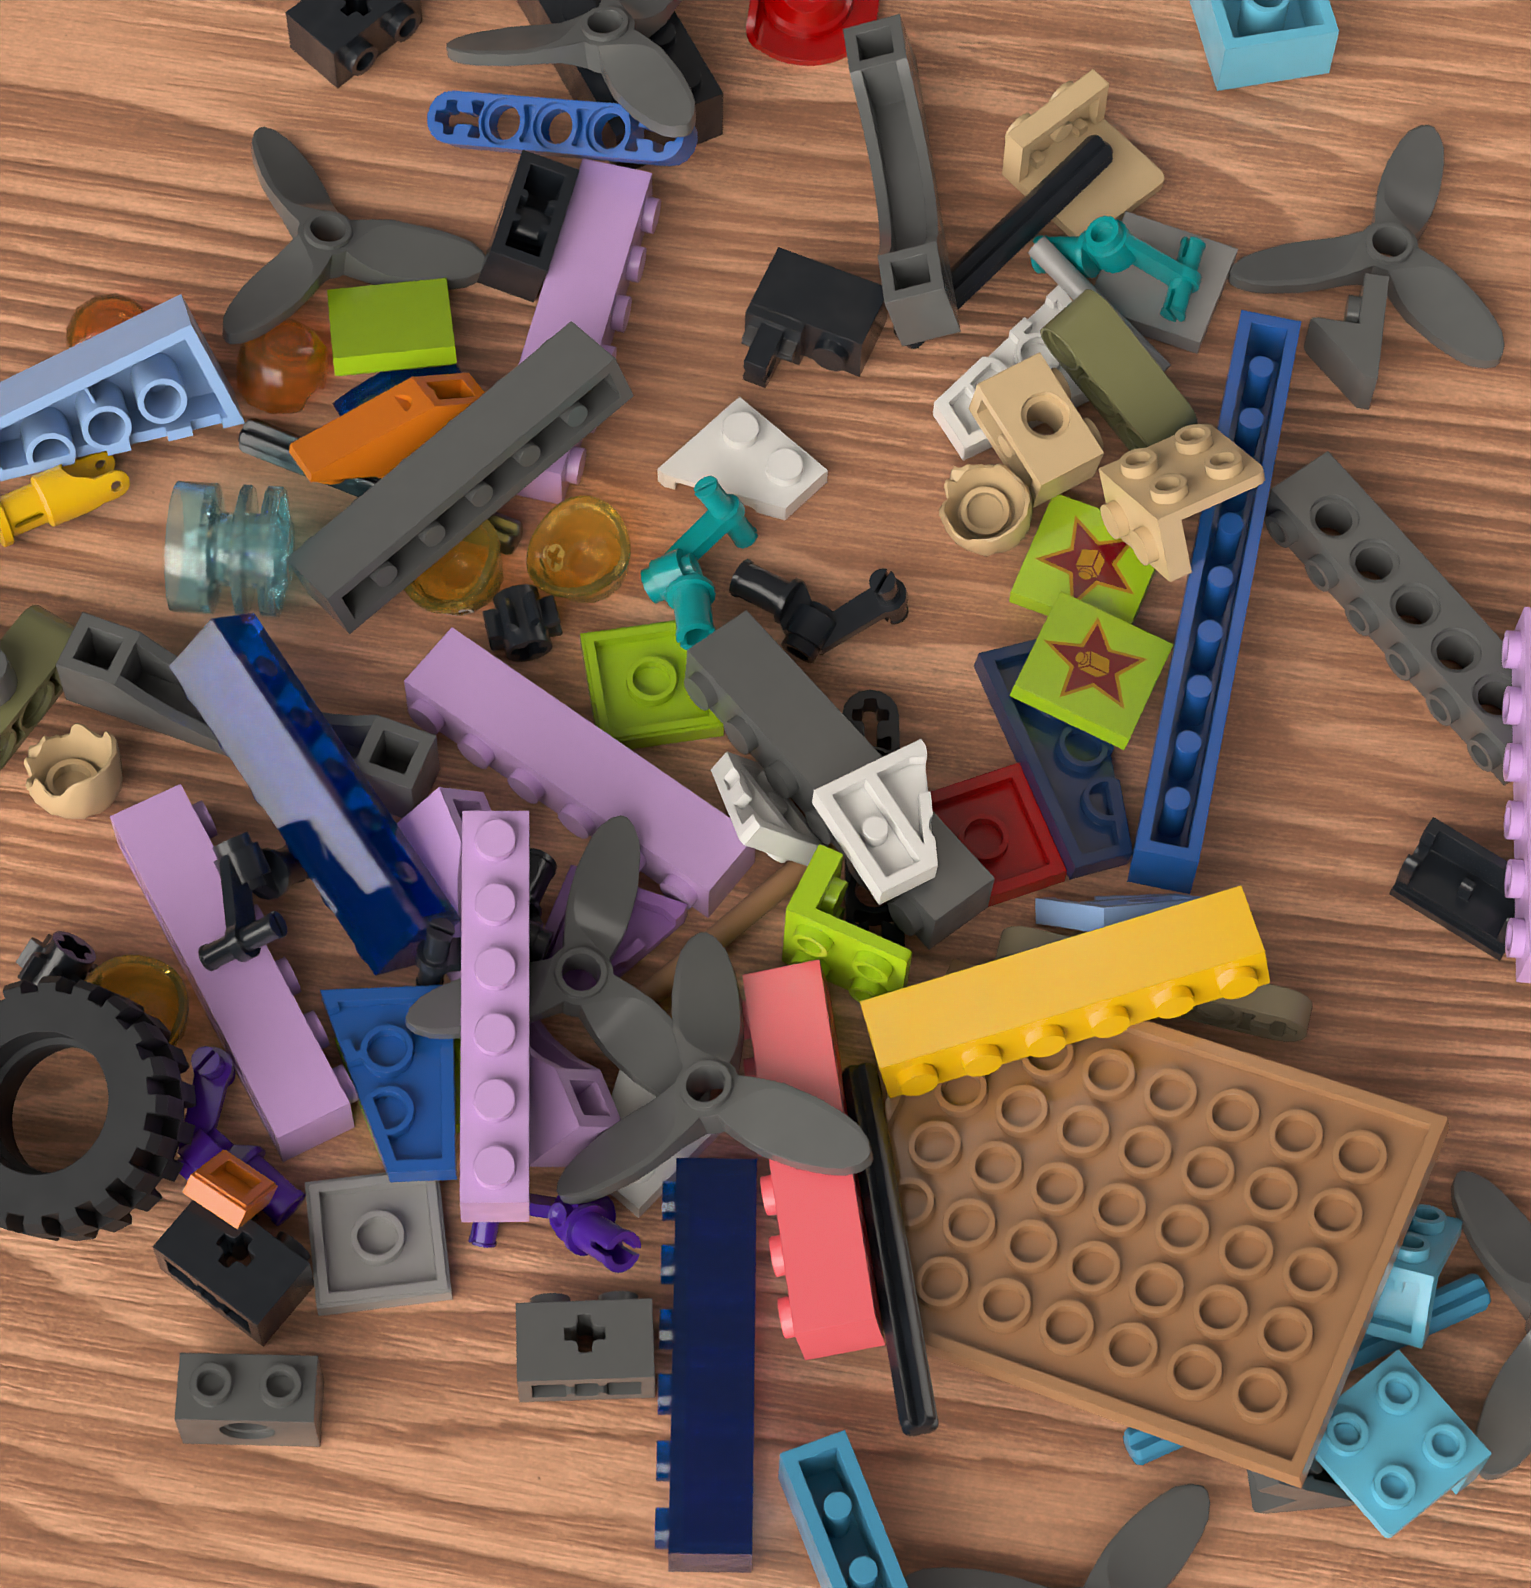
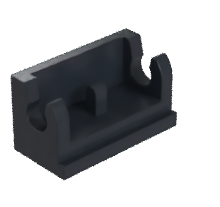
[1389,817,1515,961]

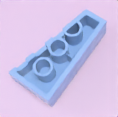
[0,294,245,481]

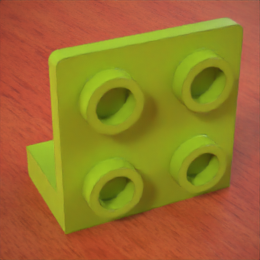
[782,844,912,1003]

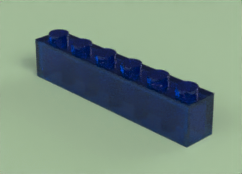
[169,613,461,976]
[655,1158,757,1573]

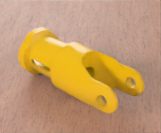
[0,451,130,548]

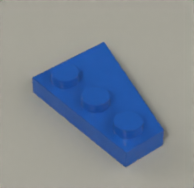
[320,985,457,1182]

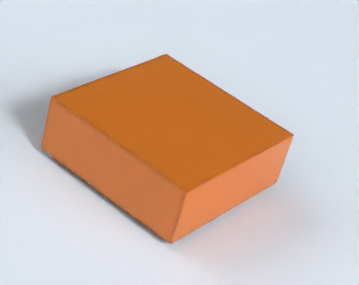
[182,1150,278,1229]

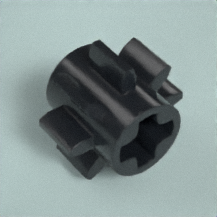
[482,584,563,662]
[16,931,101,986]

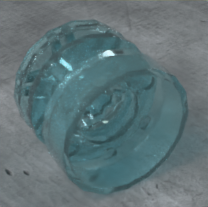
[165,481,295,618]

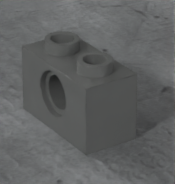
[174,1353,324,1447]

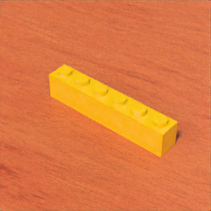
[859,885,1270,1099]

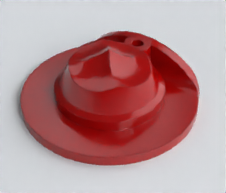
[746,0,879,66]

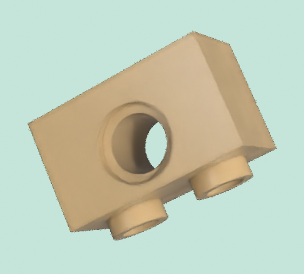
[969,352,1104,508]

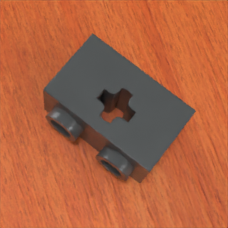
[516,1291,655,1403]

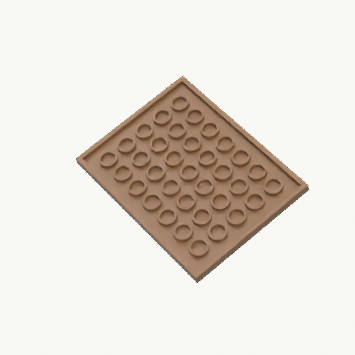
[875,959,1449,1489]

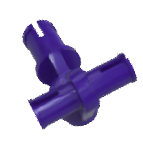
[177,1046,306,1226]
[468,1193,641,1273]

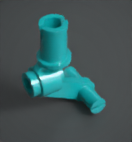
[1030,216,1206,322]
[640,476,758,650]

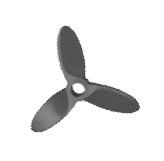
[446,0,696,138]
[1228,125,1505,369]
[222,127,485,344]
[405,815,711,1102]
[556,932,874,1204]
[1451,1170,1531,1480]
[905,1484,1210,1588]

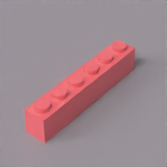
[742,959,886,1361]

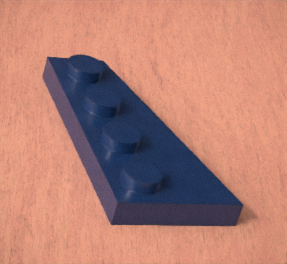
[974,639,1133,880]

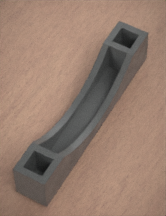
[843,14,961,346]
[56,612,440,818]

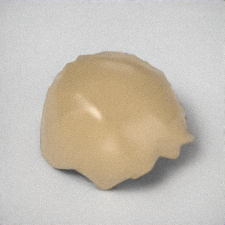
[939,464,1033,557]
[24,723,123,819]

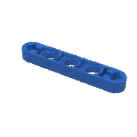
[427,91,698,166]

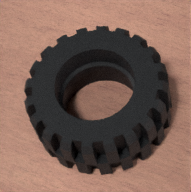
[0,976,196,1241]

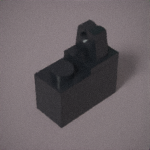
[742,247,888,388]

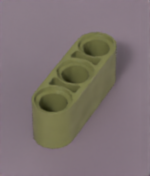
[1040,289,1198,451]
[0,605,75,771]

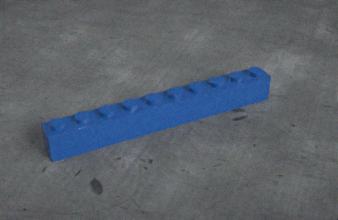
[1127,310,1301,894]

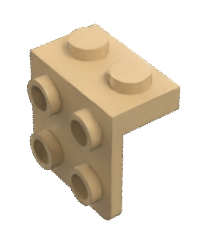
[1002,69,1164,236]
[1099,424,1265,582]

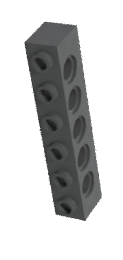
[1264,451,1513,786]

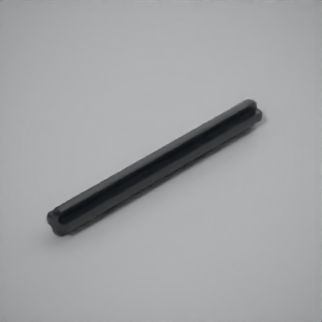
[841,1062,939,1436]

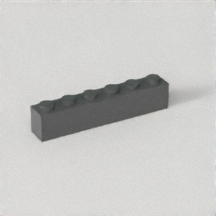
[286,321,634,634]
[684,610,995,950]

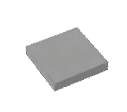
[1094,211,1238,354]
[305,1172,453,1316]

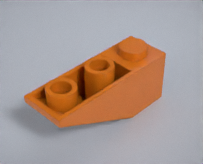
[289,372,485,485]

